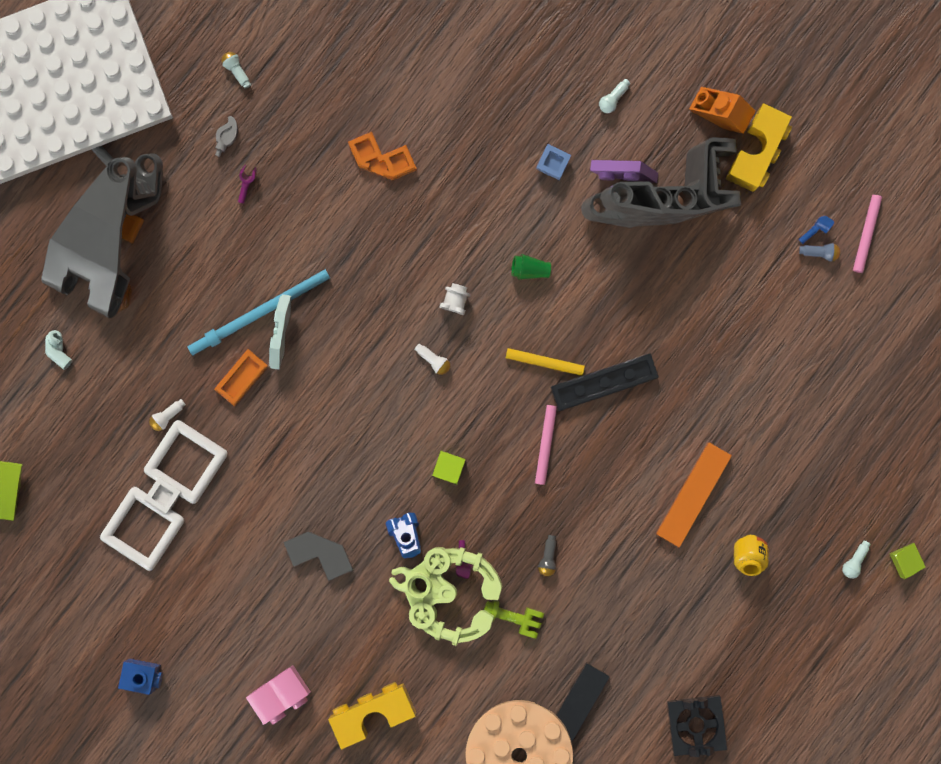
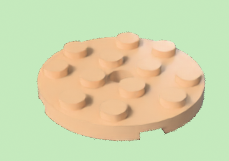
[466,700,573,764]

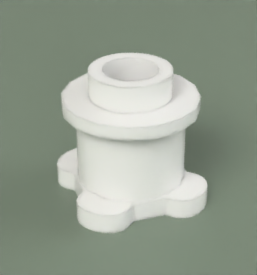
[440,283,471,315]

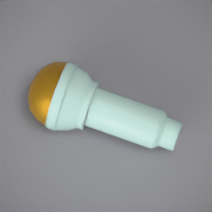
[221,52,251,89]

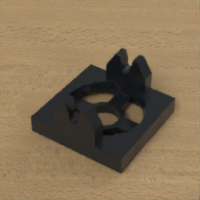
[667,695,727,757]

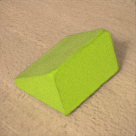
[432,451,466,484]
[890,543,925,579]

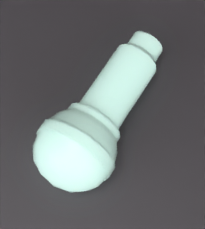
[599,79,630,113]
[842,541,871,579]

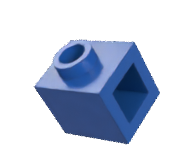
[118,658,163,695]

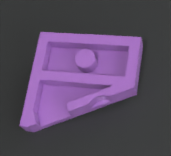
[590,160,658,183]

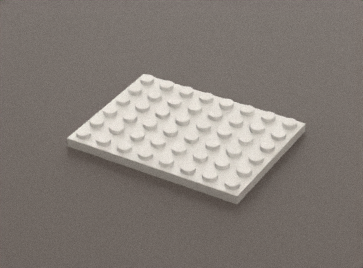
[0,0,173,184]

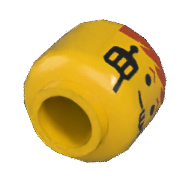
[734,535,769,576]

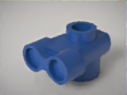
[385,513,421,558]

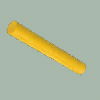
[505,348,585,376]

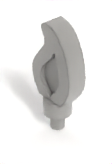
[215,116,238,157]

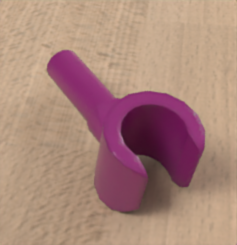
[238,165,257,204]
[455,540,472,579]

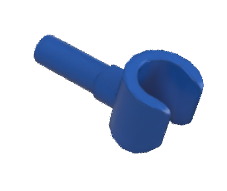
[798,216,834,244]

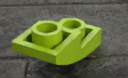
[0,461,22,521]

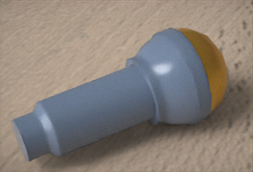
[799,243,840,262]

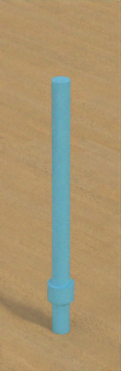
[187,269,330,356]

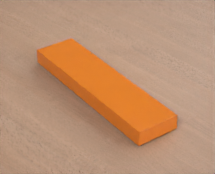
[655,442,732,548]

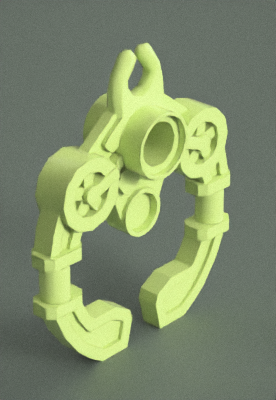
[389,547,503,646]

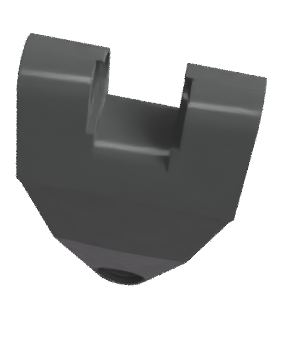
[581,137,741,228]
[41,153,163,318]

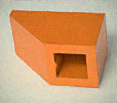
[689,87,756,134]

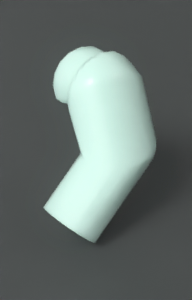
[45,330,73,370]

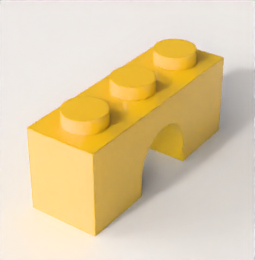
[725,103,792,192]
[328,682,416,750]

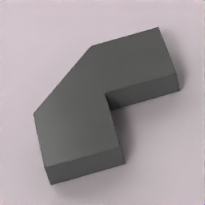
[283,531,354,581]

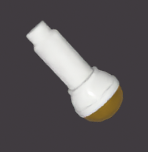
[414,344,450,375]
[149,399,186,431]

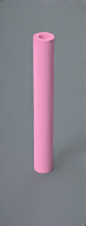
[853,195,882,273]
[535,405,557,485]

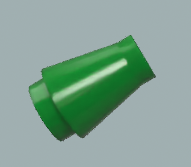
[511,254,551,280]

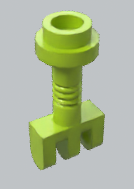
[484,600,545,639]

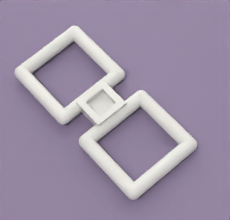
[100,420,228,571]

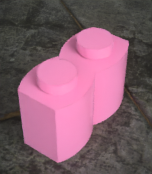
[246,665,311,725]

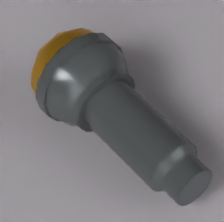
[538,535,556,576]

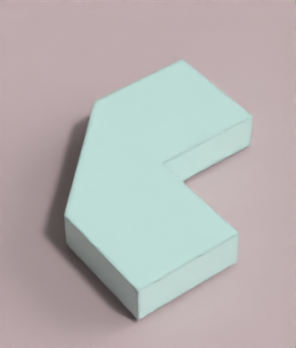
[269,295,291,370]

